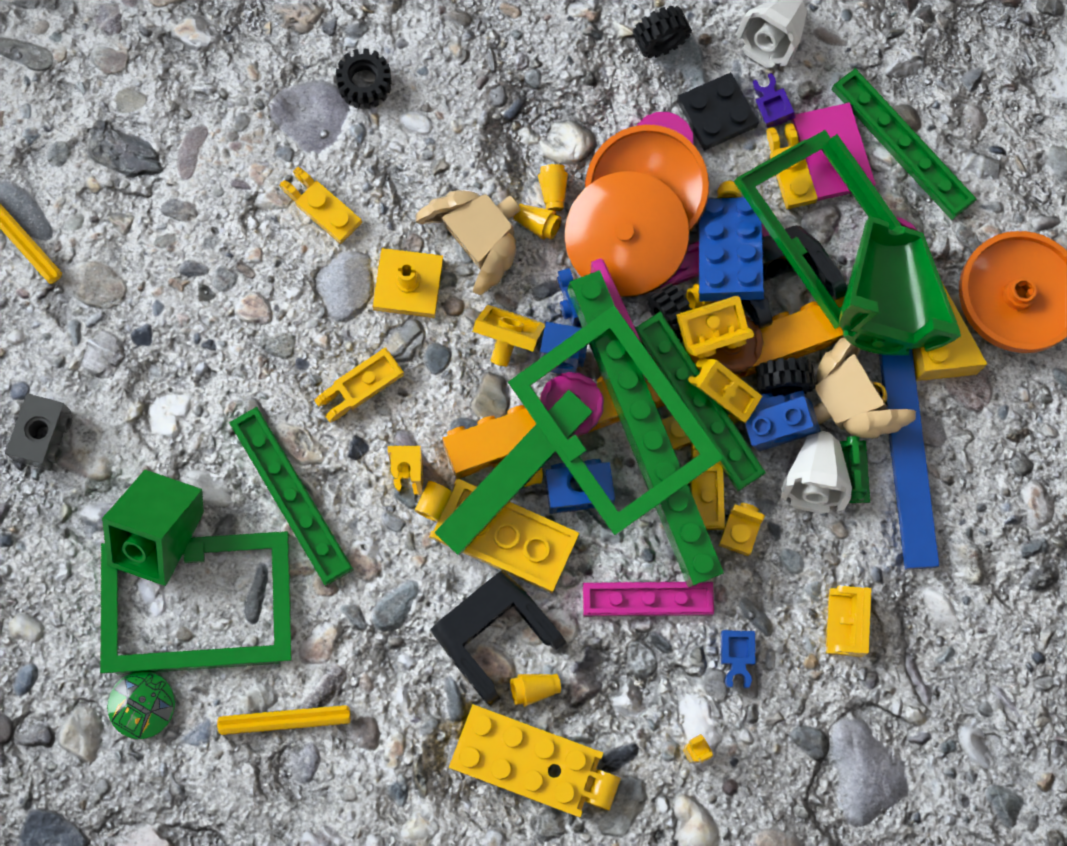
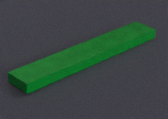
[831,68,977,220]
[635,311,766,491]
[434,390,593,555]
[229,407,354,587]

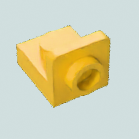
[718,503,765,557]

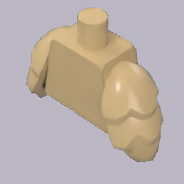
[415,190,521,295]
[813,338,916,439]

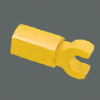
[683,734,714,763]

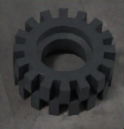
[633,6,692,58]
[336,48,392,109]
[647,283,693,342]
[755,357,815,397]

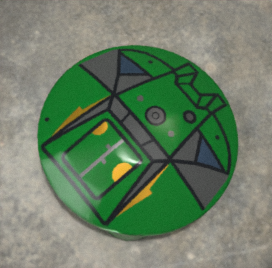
[107,672,176,739]

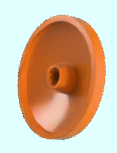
[585,125,709,231]
[565,171,690,297]
[959,231,1067,353]

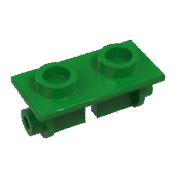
[840,436,871,503]

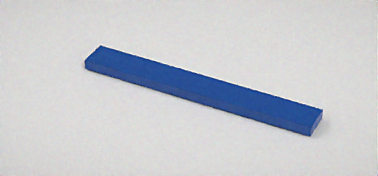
[879,349,939,570]

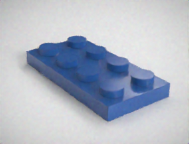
[699,197,764,302]

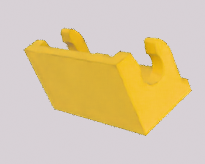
[688,358,763,423]
[388,446,423,495]
[826,586,871,657]

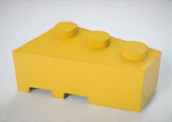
[912,283,987,381]

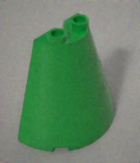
[839,216,961,355]

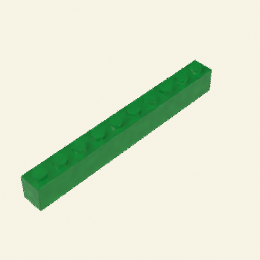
[567,270,724,587]

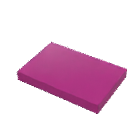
[791,102,876,201]

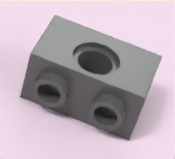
[5,393,72,471]

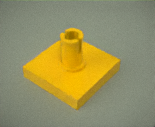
[372,248,443,318]
[472,305,545,367]

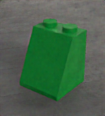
[102,470,204,586]

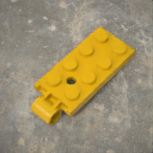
[414,479,579,593]
[448,704,621,818]

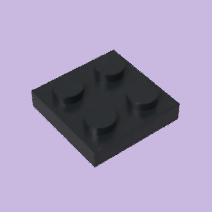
[677,72,759,151]

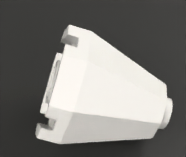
[736,0,807,68]
[781,431,852,514]

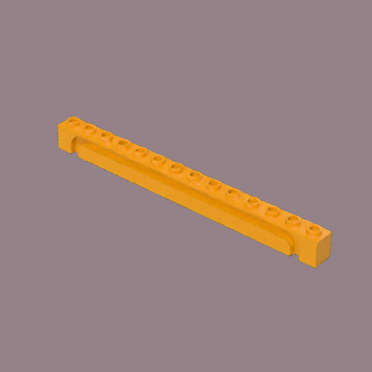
[442,297,845,479]

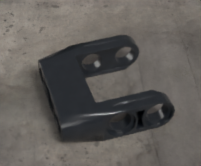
[741,225,847,329]
[430,570,567,707]

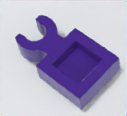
[753,73,796,128]

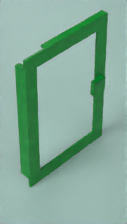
[733,130,902,329]
[508,305,723,535]
[100,531,292,675]

